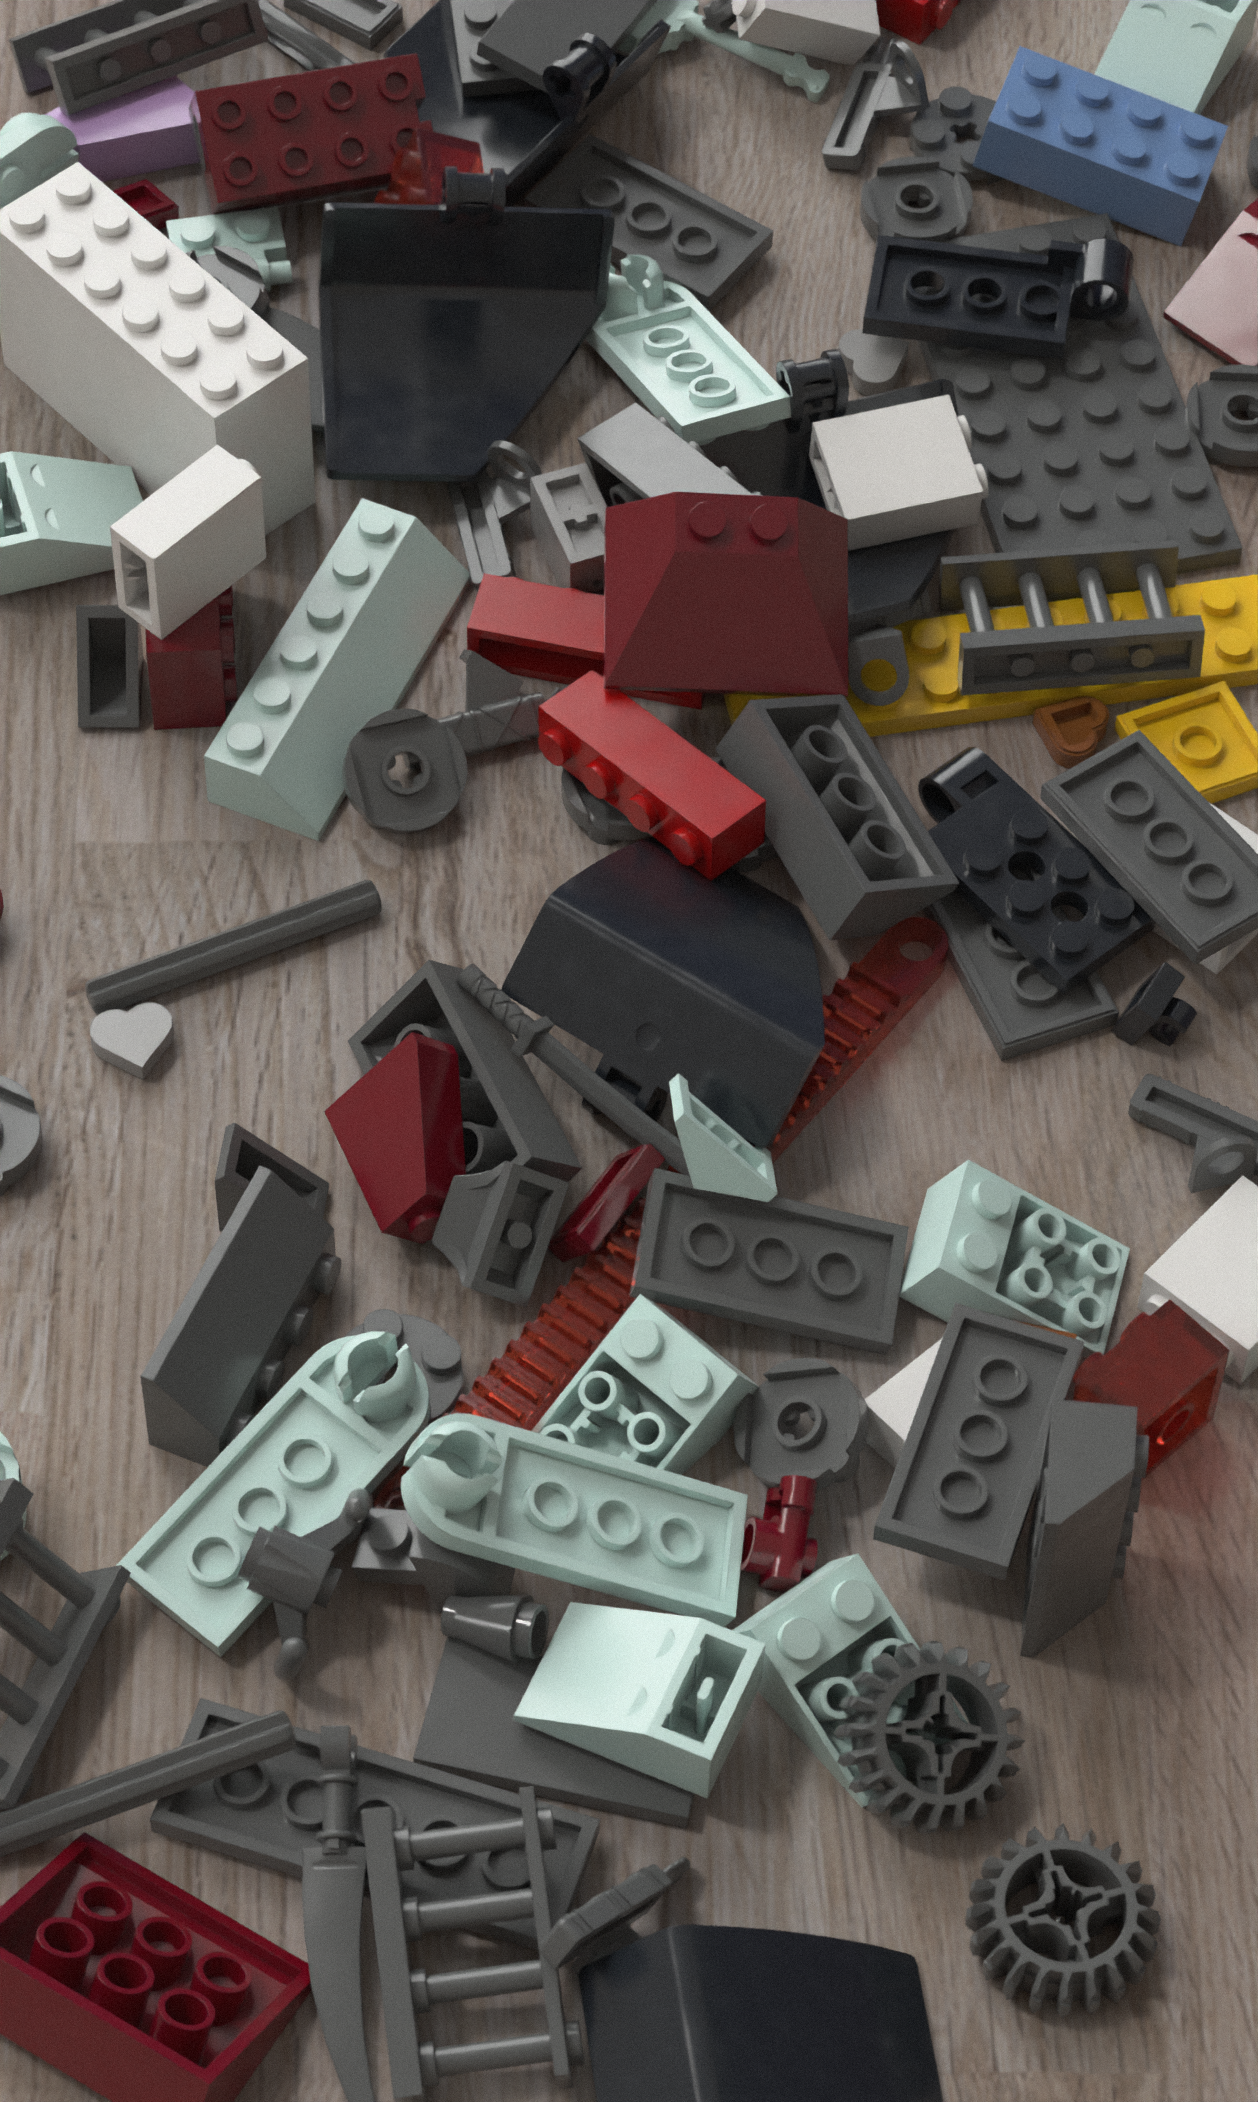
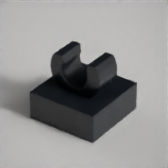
[1111,962,1197,1047]

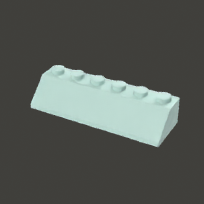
[204,498,471,841]

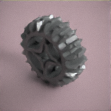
[834,1641,1025,1834]
[965,1823,1161,2019]

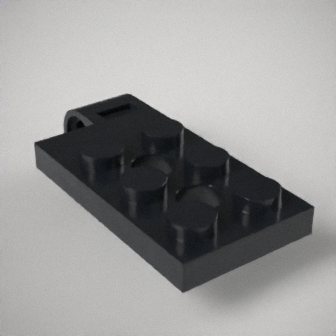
[862,235,1134,359]
[918,747,1156,994]

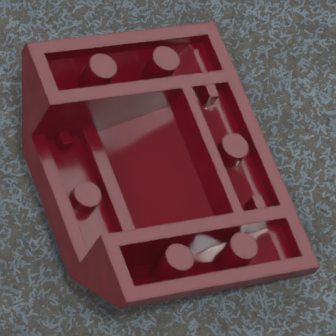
[603,492,848,698]

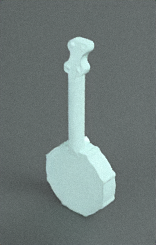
[617,0,830,102]

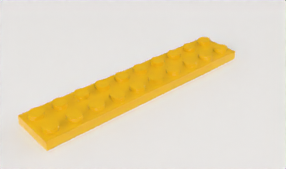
[724,574,1258,737]

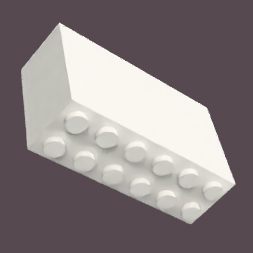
[0,162,315,535]

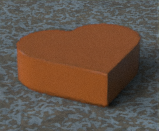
[1032,696,1109,769]

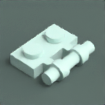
[166,207,292,292]

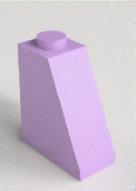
[45,75,199,182]

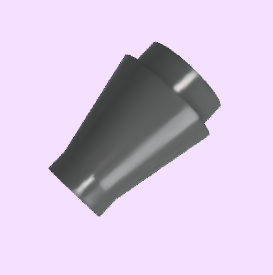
[441,1594,549,1663]

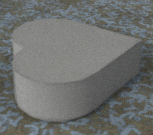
[838,329,909,396]
[90,1002,174,1080]

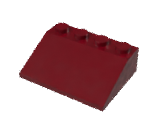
[0,1832,312,2102]

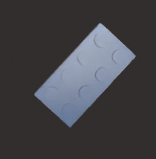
[973,46,1228,246]

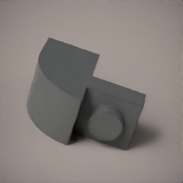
[352,1508,516,1613]

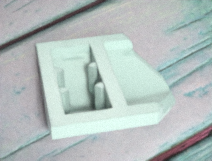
[669,1073,778,1202]

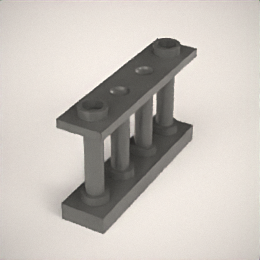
[8,0,269,115]
[938,539,1205,695]
[0,1478,131,1809]
[361,1786,584,2102]

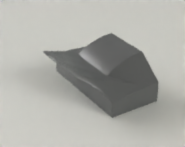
[432,1161,569,1308]

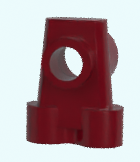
[740,1475,818,1593]

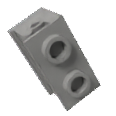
[530,463,607,595]

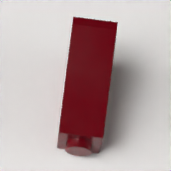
[324,1032,466,1244]

